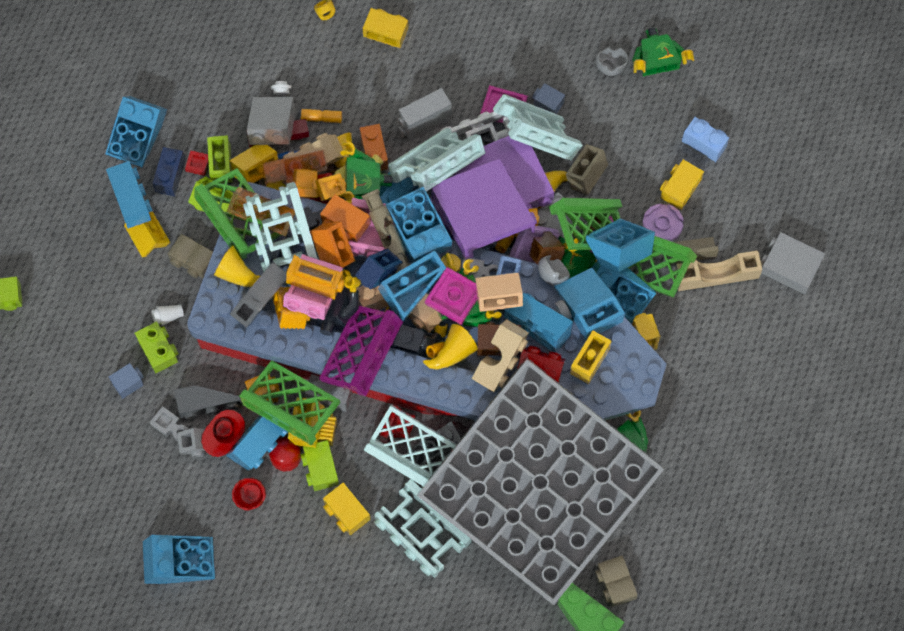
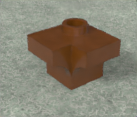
[529,231,565,265]

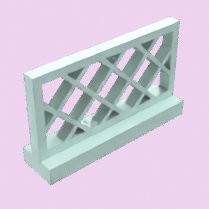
[364,405,456,486]

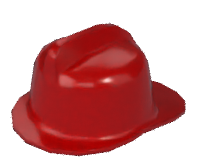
[201,410,245,457]

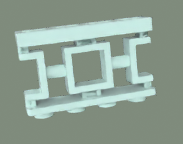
[493,94,583,161]
[388,128,485,191]
[243,182,318,273]
[374,479,472,578]

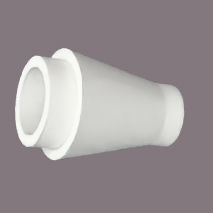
[151,304,184,326]

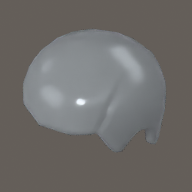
[596,47,628,76]
[538,255,570,286]

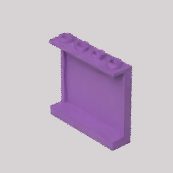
[452,136,554,209]
[431,159,537,260]

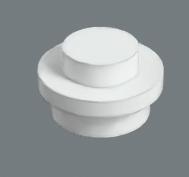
[271,81,291,95]

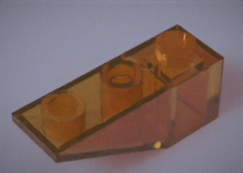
[261,150,328,186]

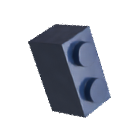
[152,147,185,197]
[355,248,403,290]

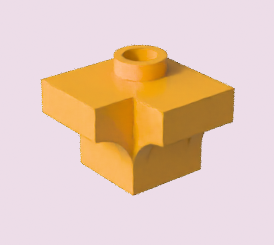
[293,169,320,199]

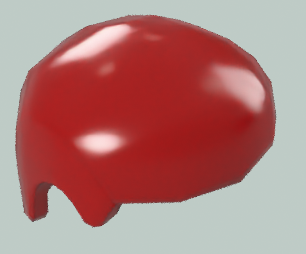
[269,437,301,472]
[232,477,266,511]

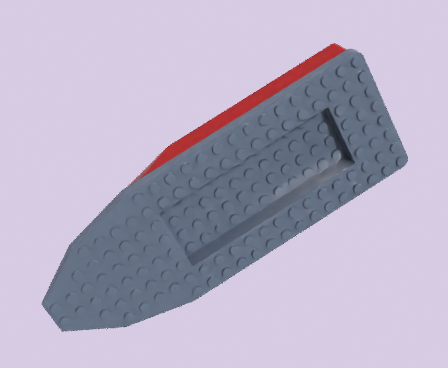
[187,182,666,421]

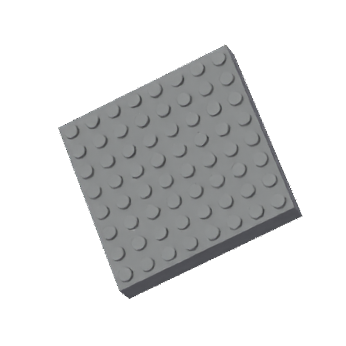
[417,358,664,605]

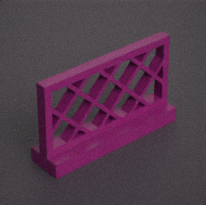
[319,306,403,397]

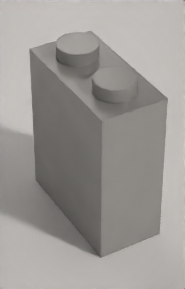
[397,88,452,142]
[247,97,296,145]
[761,232,825,294]

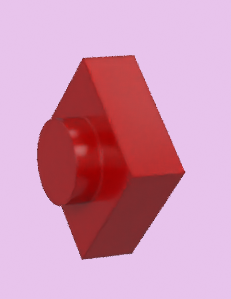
[185,150,209,176]

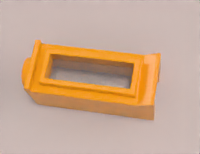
[286,255,345,300]

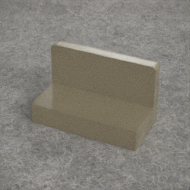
[674,237,719,263]

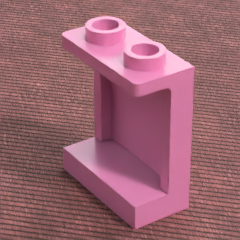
[348,198,390,258]
[283,254,343,320]

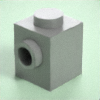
[177,428,206,458]

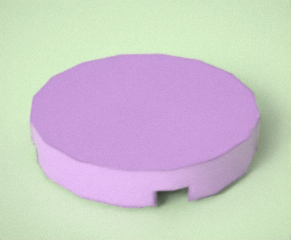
[643,204,683,241]

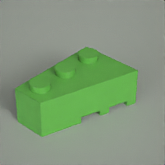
[557,583,624,631]

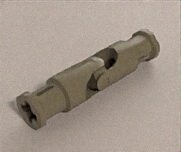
[362,189,411,273]

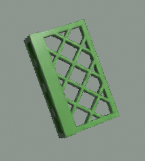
[194,168,283,260]
[549,198,623,250]
[627,236,697,298]
[240,360,340,445]

